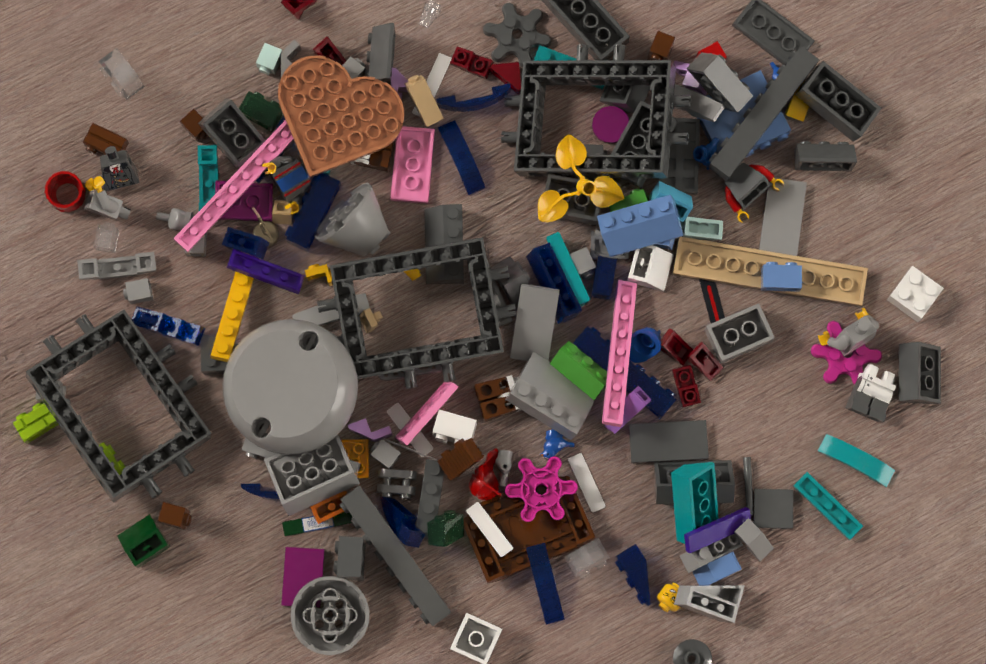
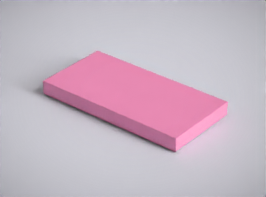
[390,126,435,204]
[395,381,458,445]

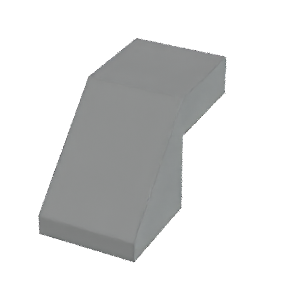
[281,40,301,78]
[734,518,774,562]

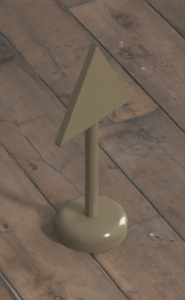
[252,207,279,248]

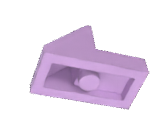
[391,68,408,100]

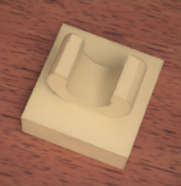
[359,308,383,333]

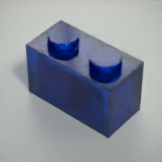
[222,227,270,260]
[591,256,617,300]

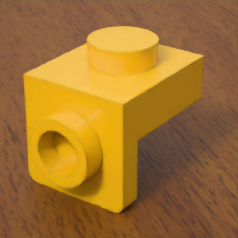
[305,264,333,286]

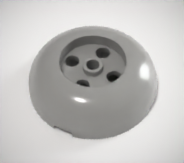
[291,576,370,655]

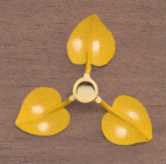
[538,134,624,222]

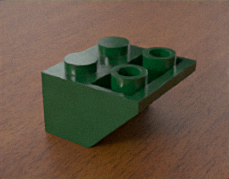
[117,514,171,568]

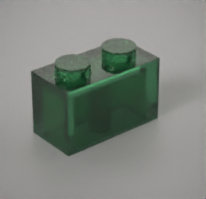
[239,91,283,132]
[427,510,464,547]

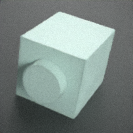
[256,43,282,75]

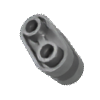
[376,469,417,499]

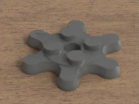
[483,3,551,67]

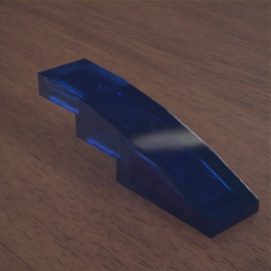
[131,306,205,346]
[526,543,565,625]

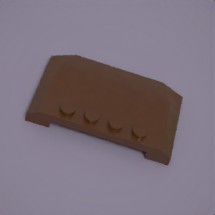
[461,476,596,584]

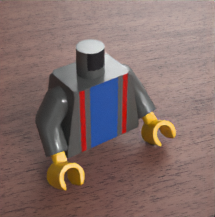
[262,156,311,215]

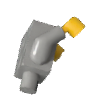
[83,176,131,220]
[818,308,879,357]

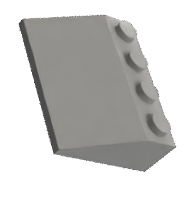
[505,352,595,440]
[264,435,360,516]

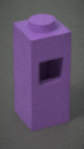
[604,386,651,434]

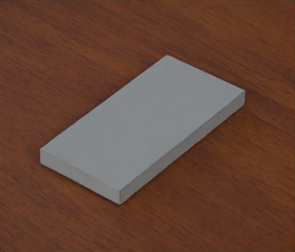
[759,178,807,256]
[510,284,560,361]

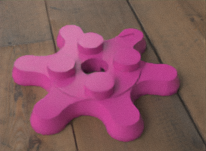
[811,321,882,385]
[505,456,578,522]

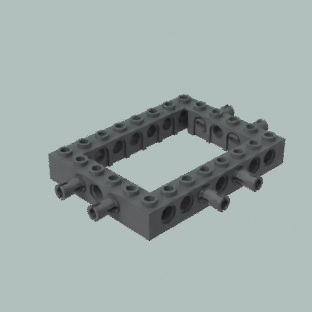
[501,44,692,178]
[317,237,517,389]
[26,310,212,503]

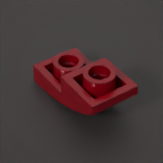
[450,46,494,79]
[672,364,701,407]

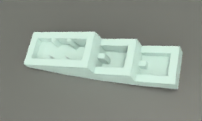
[680,217,723,240]

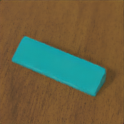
[546,232,590,308]

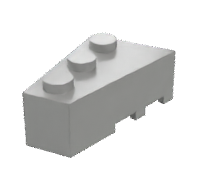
[674,585,745,623]

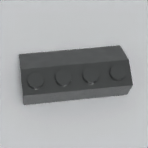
[424,204,464,284]
[654,460,735,505]

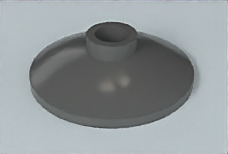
[673,639,712,664]

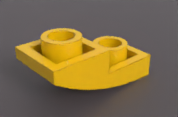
[785,82,809,122]

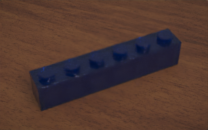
[573,326,677,419]

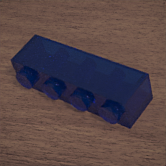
[285,173,341,252]
[526,242,582,324]

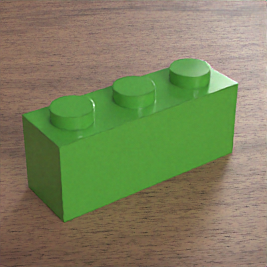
[550,341,607,400]

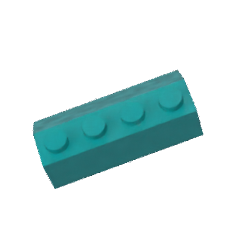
[671,462,719,544]

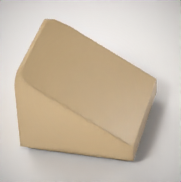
[272,200,292,224]

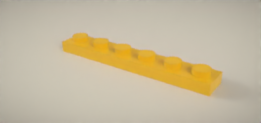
[210,271,254,362]

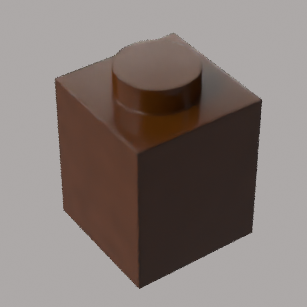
[180,109,208,142]

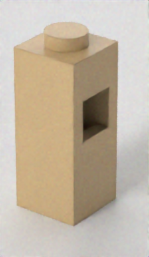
[404,75,444,127]

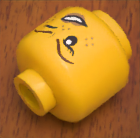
[657,582,680,612]

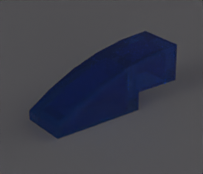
[380,496,425,548]

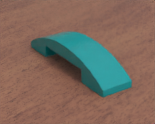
[198,145,219,211]
[818,434,895,487]

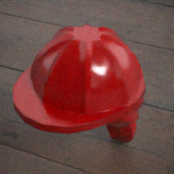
[469,448,502,500]

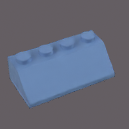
[597,195,684,257]

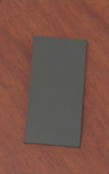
[732,0,815,65]
[629,420,709,463]

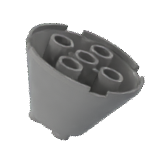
[315,183,391,257]

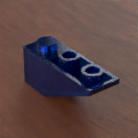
[614,544,651,607]

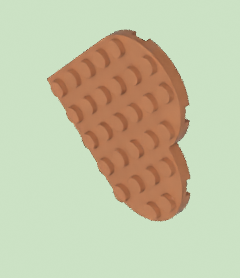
[278,55,404,178]

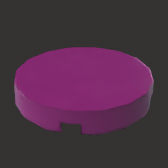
[592,106,629,144]

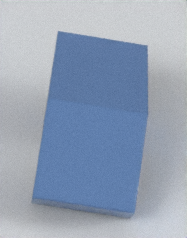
[692,552,742,585]

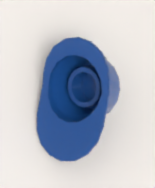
[629,327,661,363]

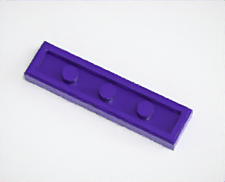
[226,249,305,294]
[684,507,751,553]

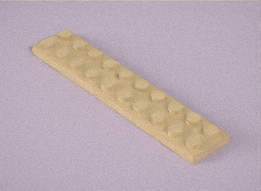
[673,237,868,306]

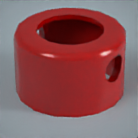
[45,171,86,212]

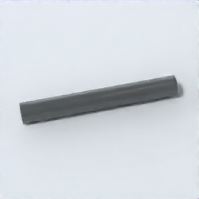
[743,457,754,515]

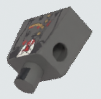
[100,146,140,191]

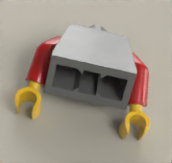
[724,163,784,223]

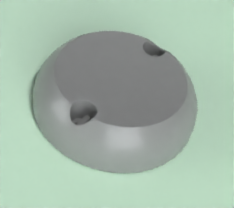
[223,319,358,454]

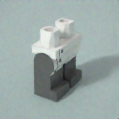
[845,364,896,422]

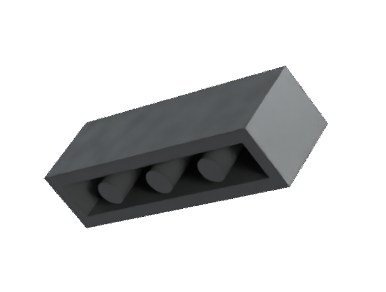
[415,459,445,540]

